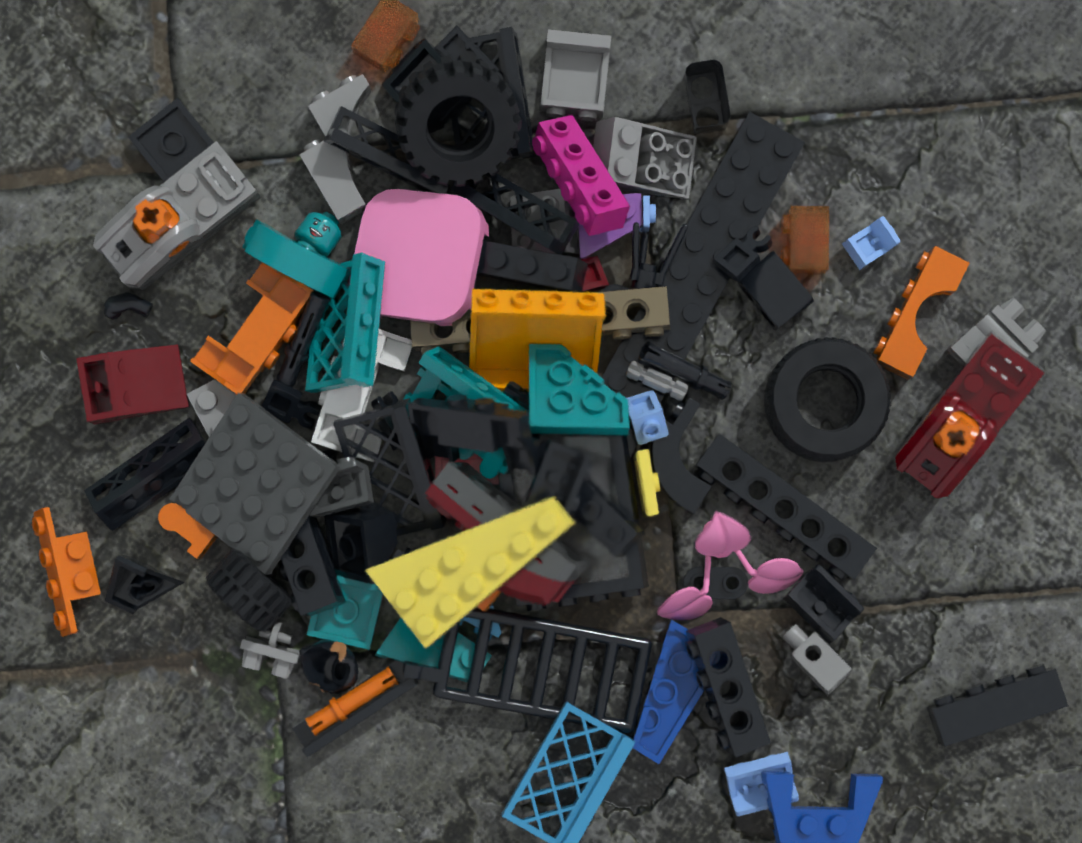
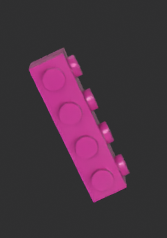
[532,115,630,236]

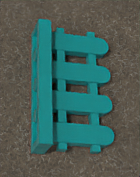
[403,346,529,479]

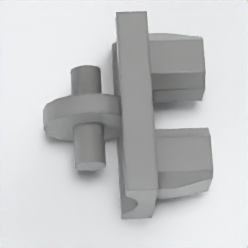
[240,621,300,679]

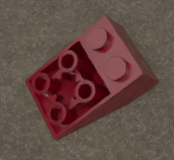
[76,344,189,425]

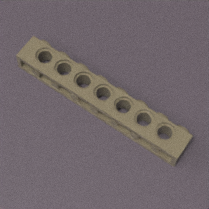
[410,286,670,356]

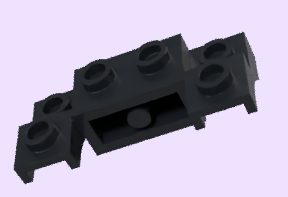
[408,394,541,474]

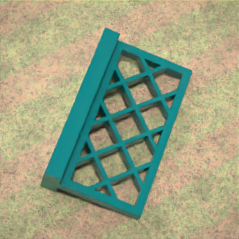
[305,253,385,393]

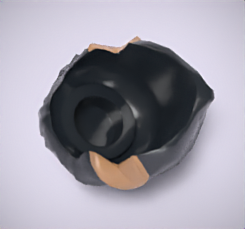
[299,639,359,694]

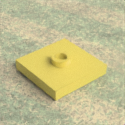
[633,449,660,518]

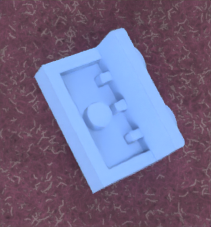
[724,752,799,816]

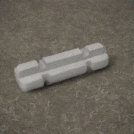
[626,361,688,400]

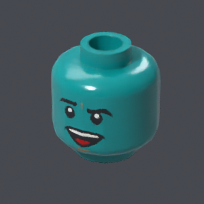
[294,212,342,257]

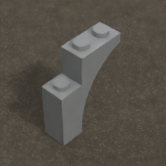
[299,74,372,225]

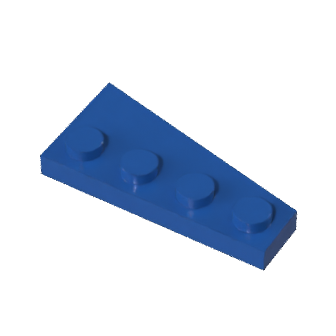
[633,619,721,764]

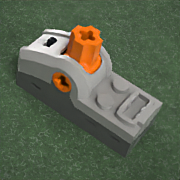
[93,141,261,291]

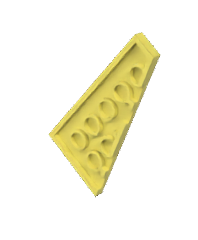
[365,497,575,648]

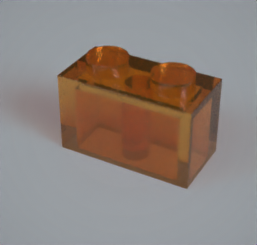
[351,0,420,73]
[781,206,829,275]

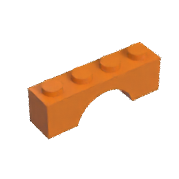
[873,246,970,380]

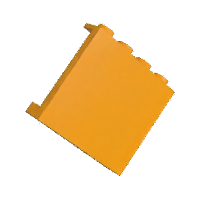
[469,289,605,392]

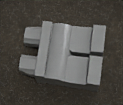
[946,297,1046,367]

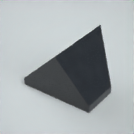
[105,555,185,614]

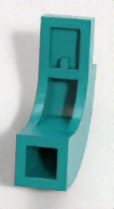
[242,219,348,298]

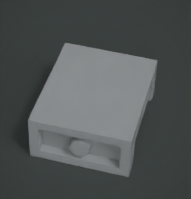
[540,29,611,121]

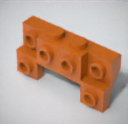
[190,262,314,394]

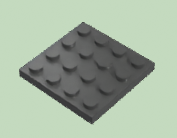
[170,393,341,574]

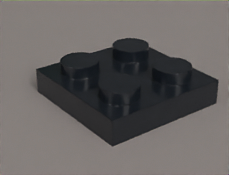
[128,98,214,182]

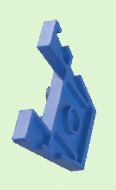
[761,771,883,843]

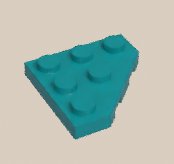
[529,344,629,435]

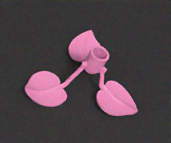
[657,512,804,620]

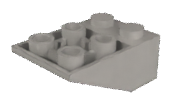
[593,117,697,199]

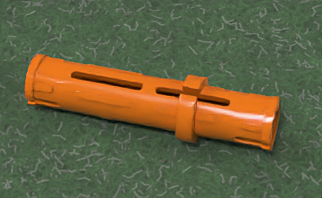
[305,666,399,736]

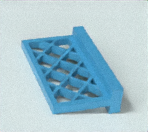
[501,701,636,843]

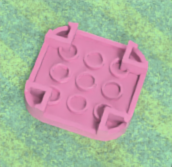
[349,189,489,326]

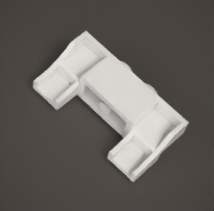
[311,329,412,463]

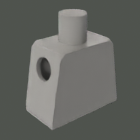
[782,624,852,696]

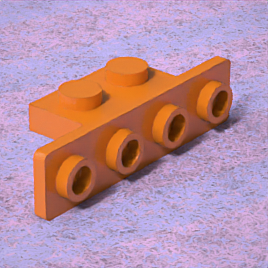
[32,507,101,637]

